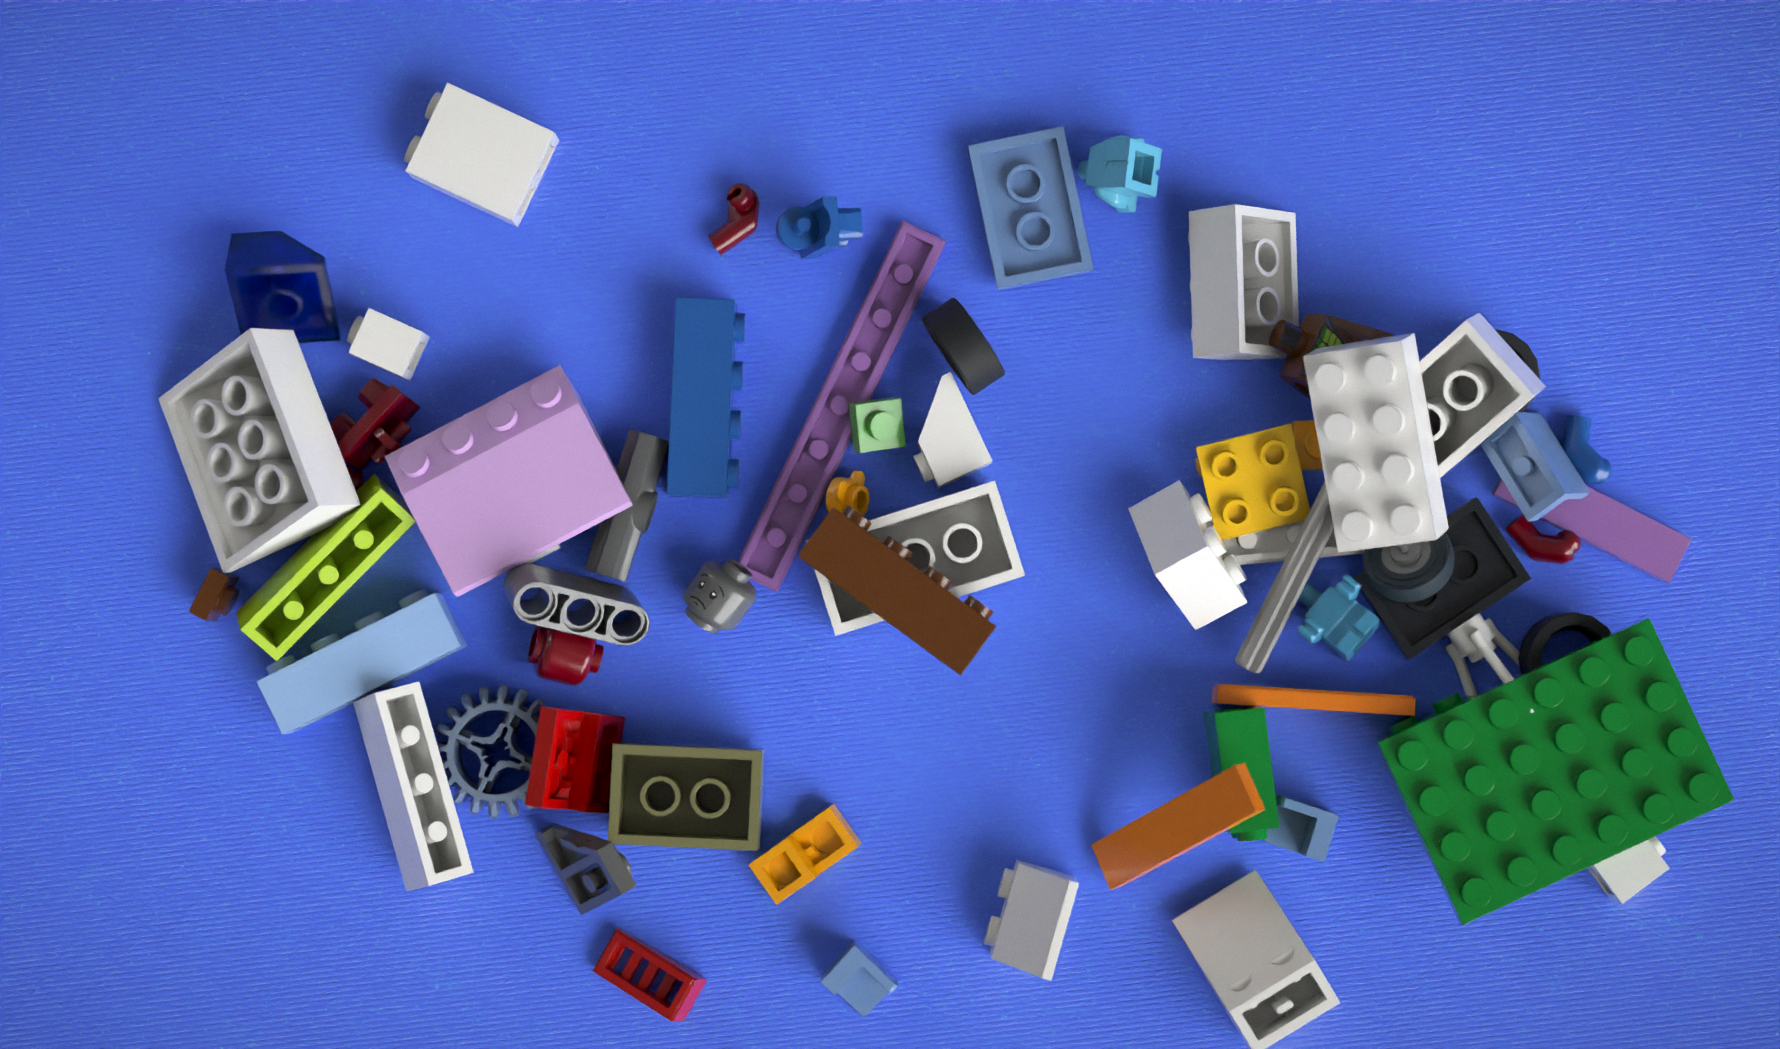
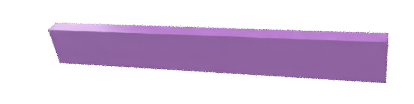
[738,220,946,592]

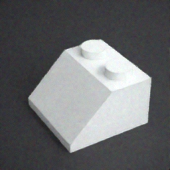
[984,859,1079,981]

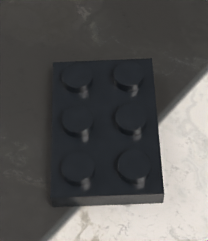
[1352,497,1531,660]

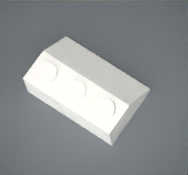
[1188,204,1299,360]

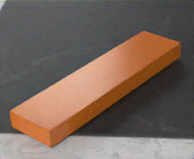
[1211,684,1416,716]
[1091,763,1266,890]

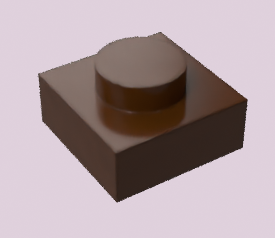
[188,568,240,621]

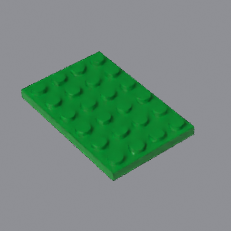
[1375,618,1734,925]

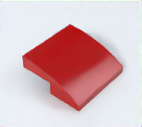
[525,706,625,813]

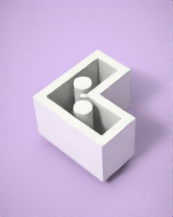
[1128,480,1247,630]

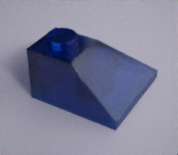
[224,230,341,343]

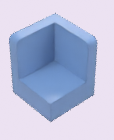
[1263,794,1339,862]
[821,941,898,1016]

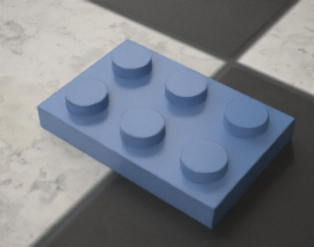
[968,126,1093,291]

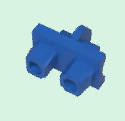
[776,196,863,259]

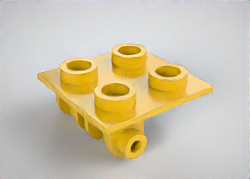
[1194,423,1310,541]

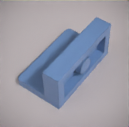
[1480,412,1590,521]

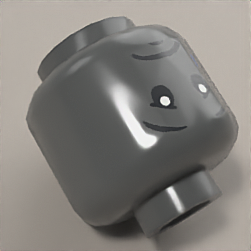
[683,558,756,634]

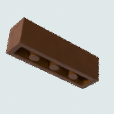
[798,506,997,675]

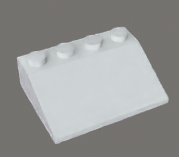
[158,328,361,573]

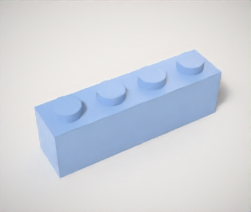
[256,589,467,735]

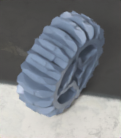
[436,685,545,818]

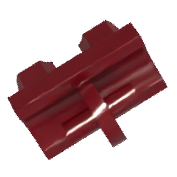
[330,378,420,472]

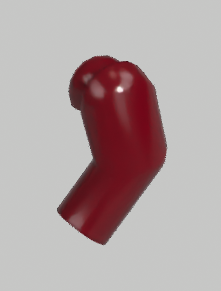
[1505,514,1581,564]

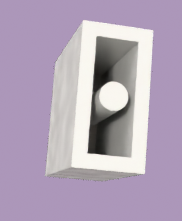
[404,82,559,227]

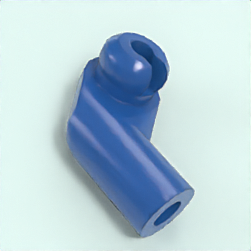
[1562,415,1611,484]

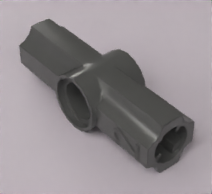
[585,429,669,582]

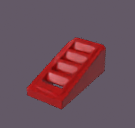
[593,928,707,1022]

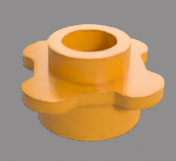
[826,470,869,516]

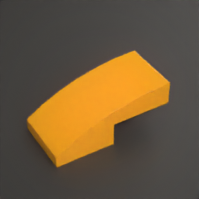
[749,803,862,905]

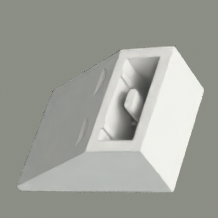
[1171,869,1341,1049]

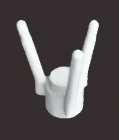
[1444,613,1534,713]

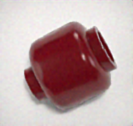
[527,625,604,686]

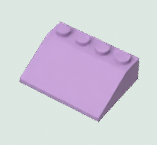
[385,365,633,597]

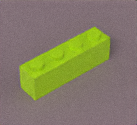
[236,473,416,661]

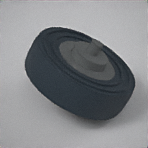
[1363,532,1454,603]

